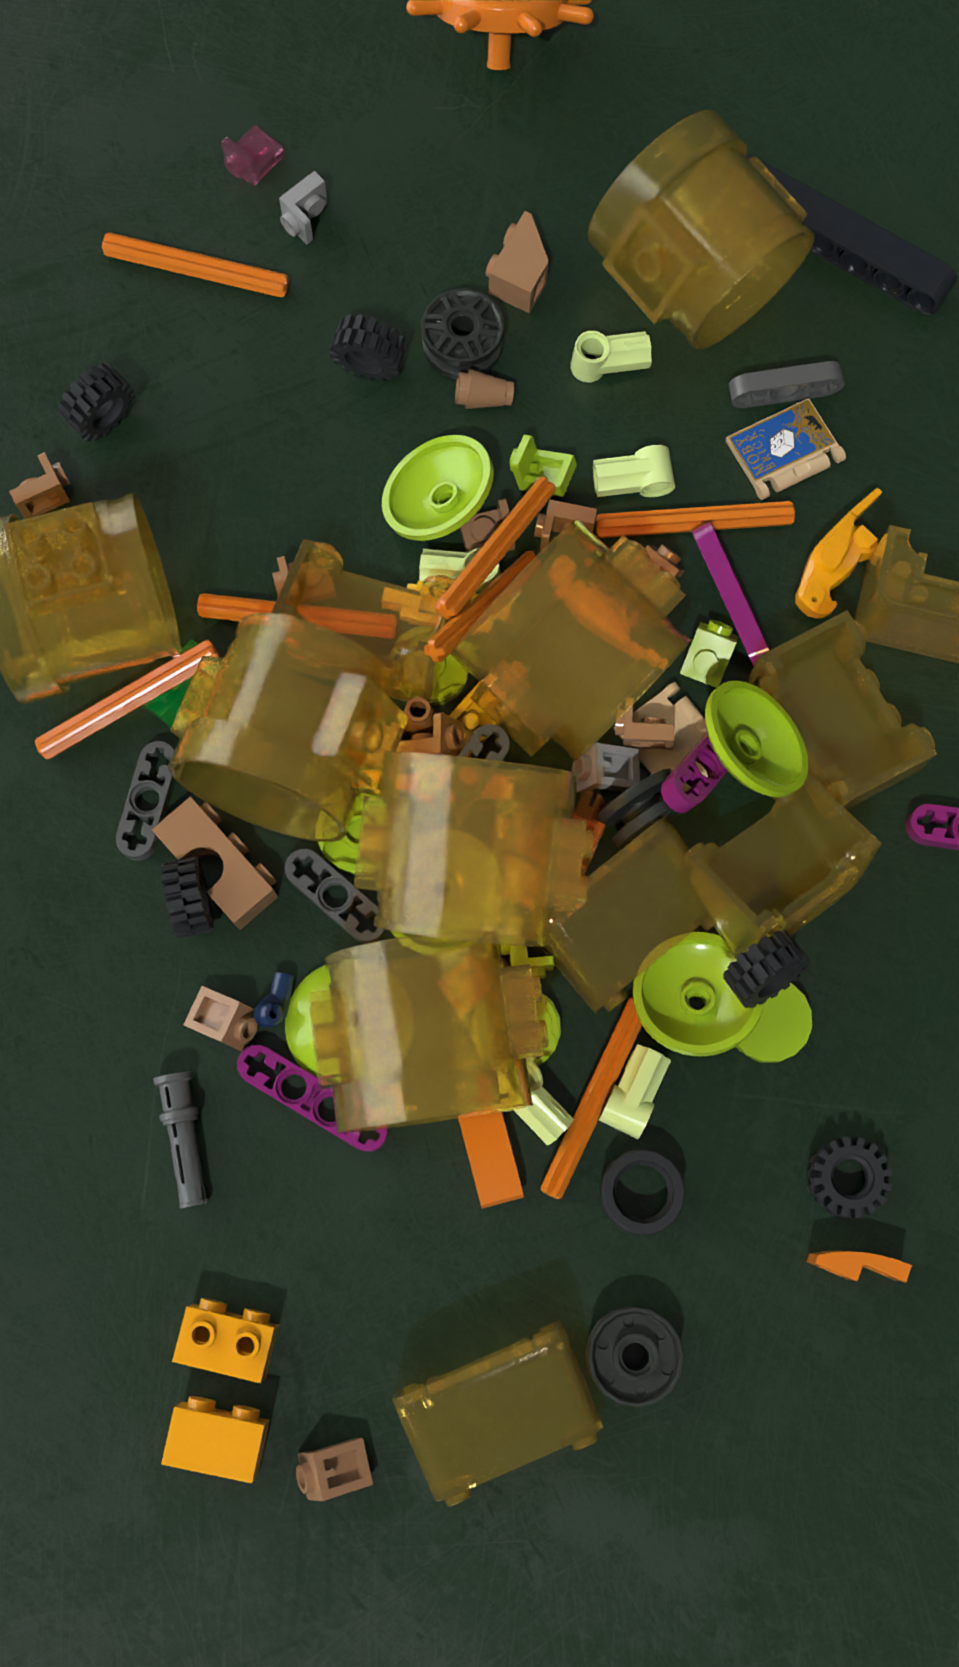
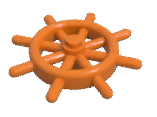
[406,0,594,70]

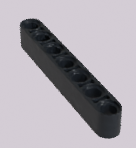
[708,148,957,316]

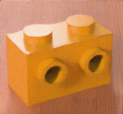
[172,1298,280,1383]
[161,1396,270,1483]

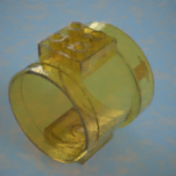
[588,110,815,350]
[0,492,182,705]
[451,519,691,761]
[168,613,409,842]
[354,751,594,946]
[308,931,549,1133]

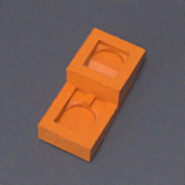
[458,1106,524,1209]
[806,1250,912,1282]

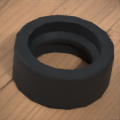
[599,1149,686,1235]

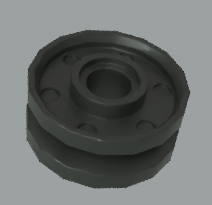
[421,288,504,380]
[597,768,686,850]
[585,1306,684,1407]

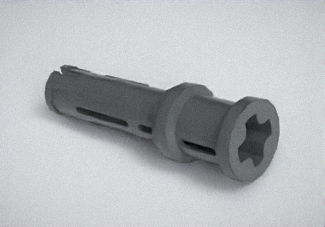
[153,1071,208,1209]

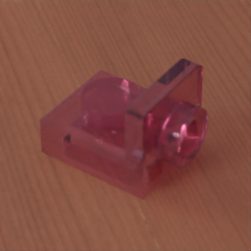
[221,125,284,186]

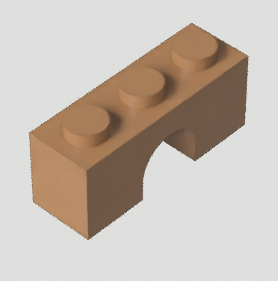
[151,796,278,930]

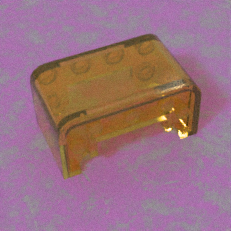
[855,525,959,664]
[749,610,937,817]

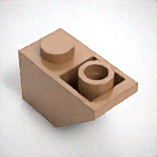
[485,211,549,313]

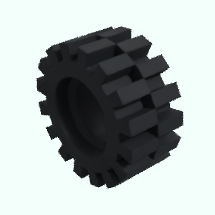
[329,314,407,382]
[59,363,136,442]
[161,856,214,939]
[723,930,810,1008]
[806,1137,893,1218]

